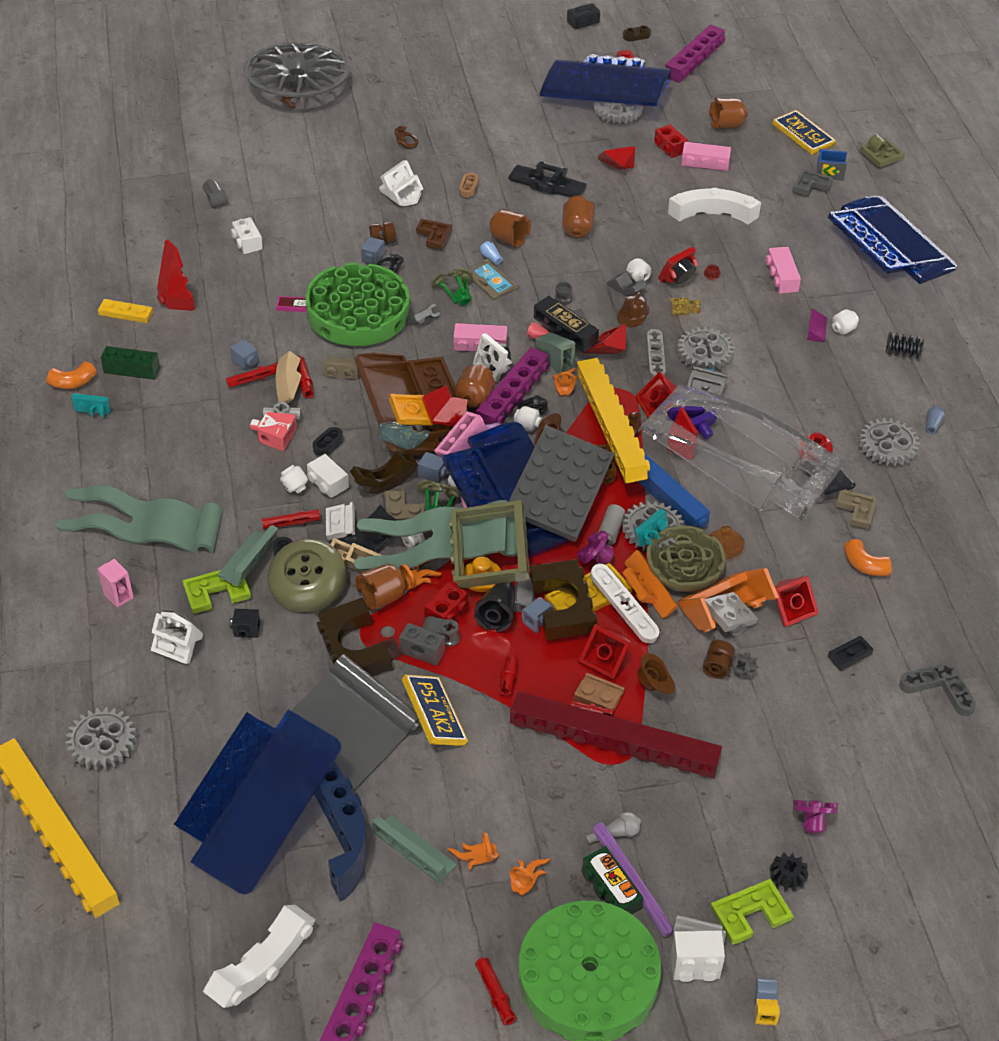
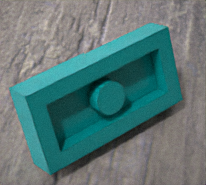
[71,393,111,417]
[634,508,669,547]

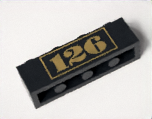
[534,296,599,353]

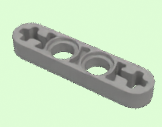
[646,329,666,379]

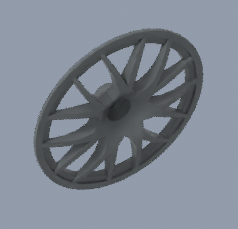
[244,42,349,97]

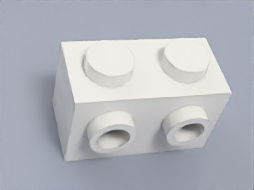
[230,217,263,254]
[307,454,349,498]

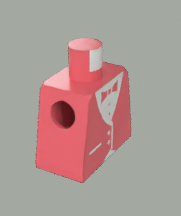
[250,412,297,451]

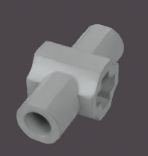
[263,402,301,420]

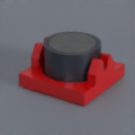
[658,246,698,285]

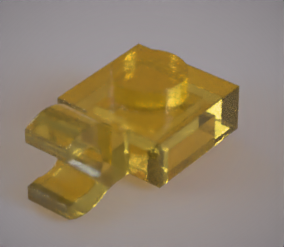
[670,298,701,315]

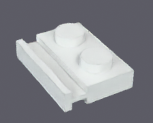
[326,502,355,541]

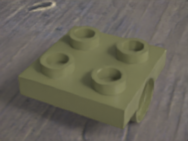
[860,134,905,168]

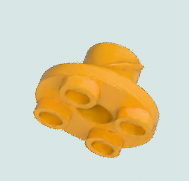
[464,556,501,592]

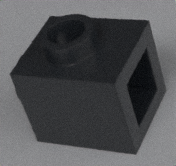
[229,609,261,638]

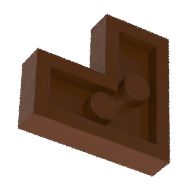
[416,218,452,250]

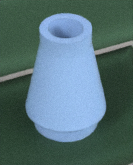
[480,241,503,265]

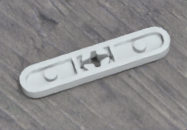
[590,564,659,643]

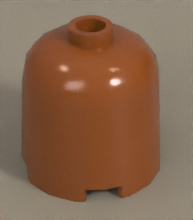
[709,98,748,129]
[562,196,595,238]
[490,209,531,247]
[455,364,496,408]
[355,564,406,611]

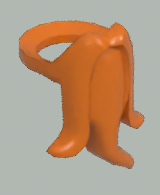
[552,367,578,396]
[399,564,441,591]
[448,832,499,871]
[509,858,550,896]

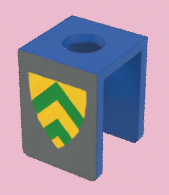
[816,149,847,181]

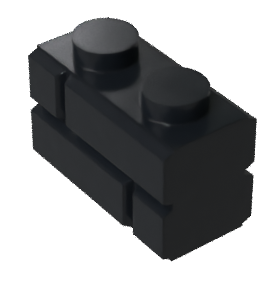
[567,3,600,30]

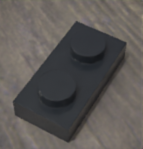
[828,635,874,671]

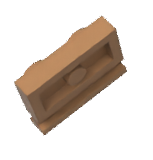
[574,673,624,710]

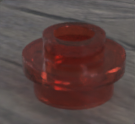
[704,264,721,280]

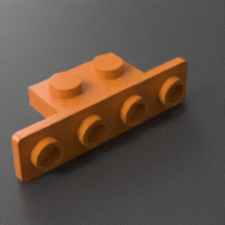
[622,550,678,619]

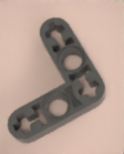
[899,663,976,716]

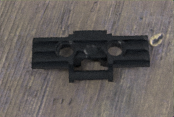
[508,160,587,197]

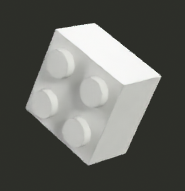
[671,931,725,982]

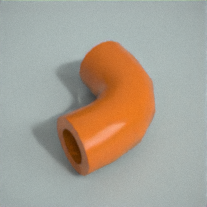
[46,361,97,389]
[844,539,892,576]

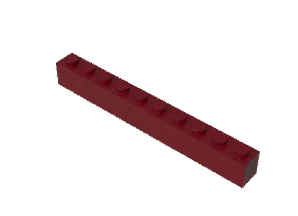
[510,691,723,779]

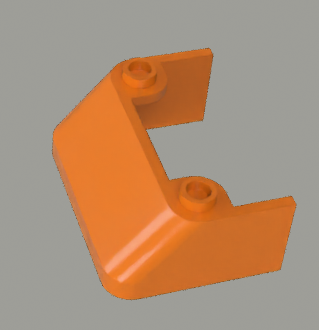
[677,568,779,632]

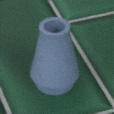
[926,406,945,434]

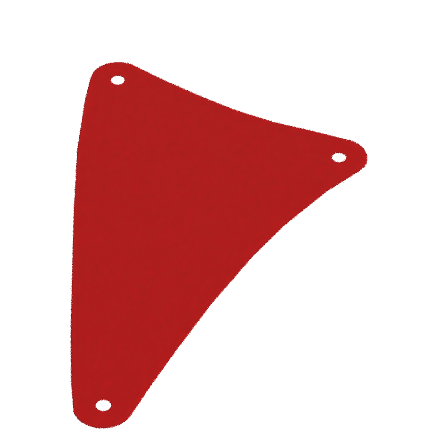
[360,388,648,765]

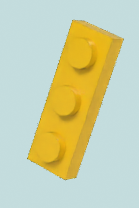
[98,299,153,323]

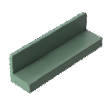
[218,525,278,586]
[372,815,456,884]

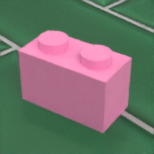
[98,559,134,608]

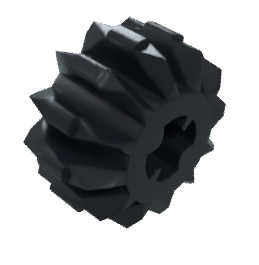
[769,852,808,891]

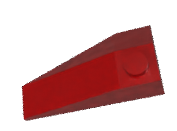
[157,239,195,311]

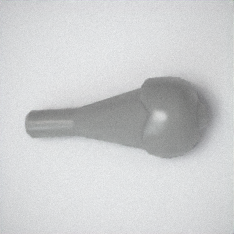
[586,812,641,844]

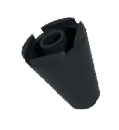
[474,582,515,632]

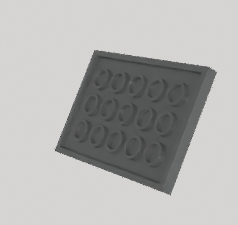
[509,425,614,542]

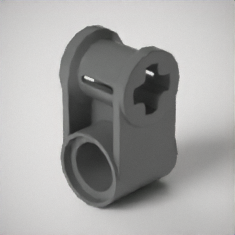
[422,616,460,646]

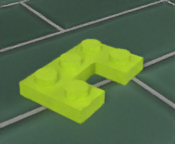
[182,570,251,614]
[710,879,794,945]

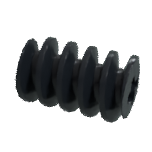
[886,332,924,359]

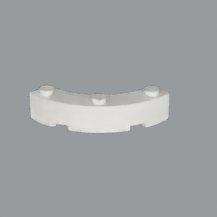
[668,188,761,224]
[203,905,316,1008]

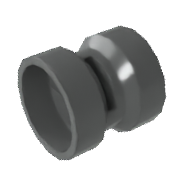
[555,282,572,306]

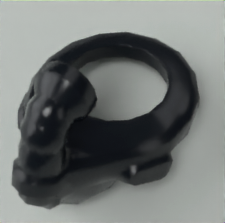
[377,253,404,273]
[517,394,548,415]

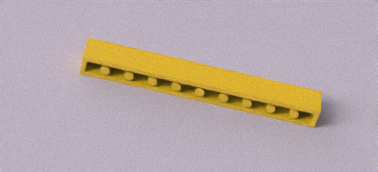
[577,358,650,483]
[0,738,120,919]

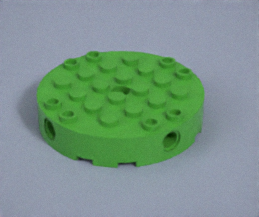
[306,262,409,346]
[518,900,661,1041]

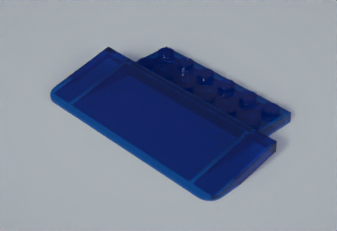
[828,196,957,285]
[442,422,581,558]
[174,709,341,894]

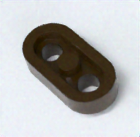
[623,25,651,42]

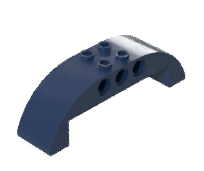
[266,739,367,902]

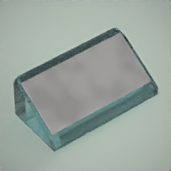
[514,579,535,612]

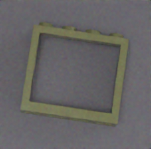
[449,500,530,589]

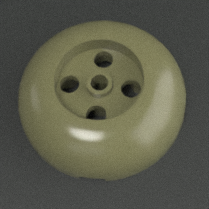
[646,526,726,592]
[268,538,347,613]

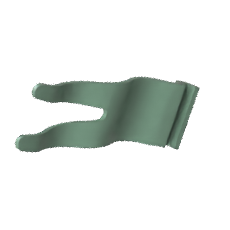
[56,485,222,553]
[354,500,523,571]

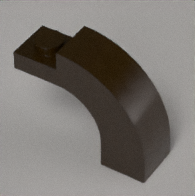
[350,450,418,493]

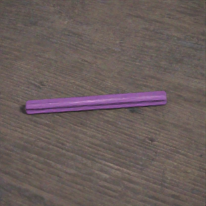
[593,822,674,937]

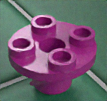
[577,530,614,565]
[793,800,838,833]

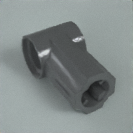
[203,179,227,207]

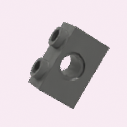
[399,623,445,666]

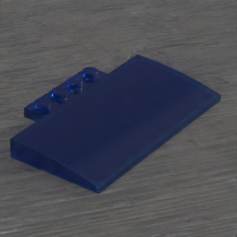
[539,54,671,107]

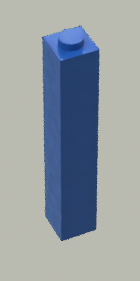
[637,453,710,529]

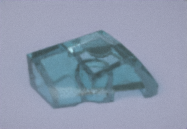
[377,421,429,450]

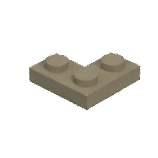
[835,489,878,529]
[385,490,424,521]

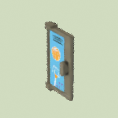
[468,258,519,300]

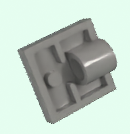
[705,592,758,636]

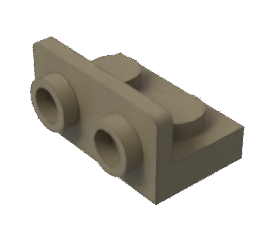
[322,357,360,379]

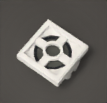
[473,334,512,382]

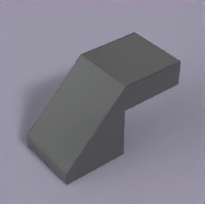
[606,271,647,296]

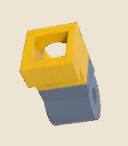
[755,978,780,1025]

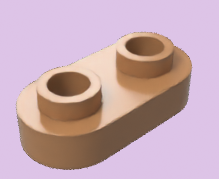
[459,173,479,198]

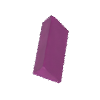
[807,308,827,342]

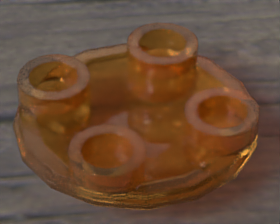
[709,526,745,558]

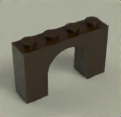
[530,559,597,641]
[316,597,393,676]

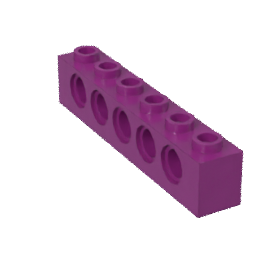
[664,24,726,83]
[476,347,550,425]
[320,922,403,1041]

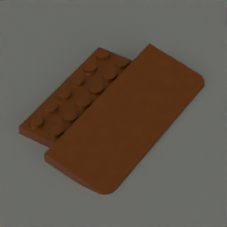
[355,352,456,455]

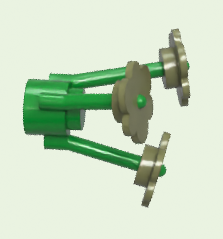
[431,267,473,306]
[417,480,464,511]

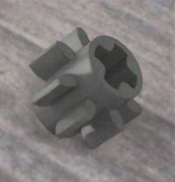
[732,652,759,678]

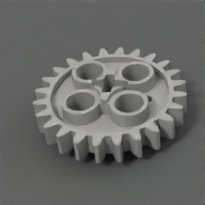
[594,90,643,124]
[677,327,734,370]
[859,418,920,467]
[622,501,684,551]
[66,707,137,770]

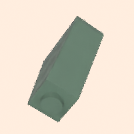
[535,332,575,374]

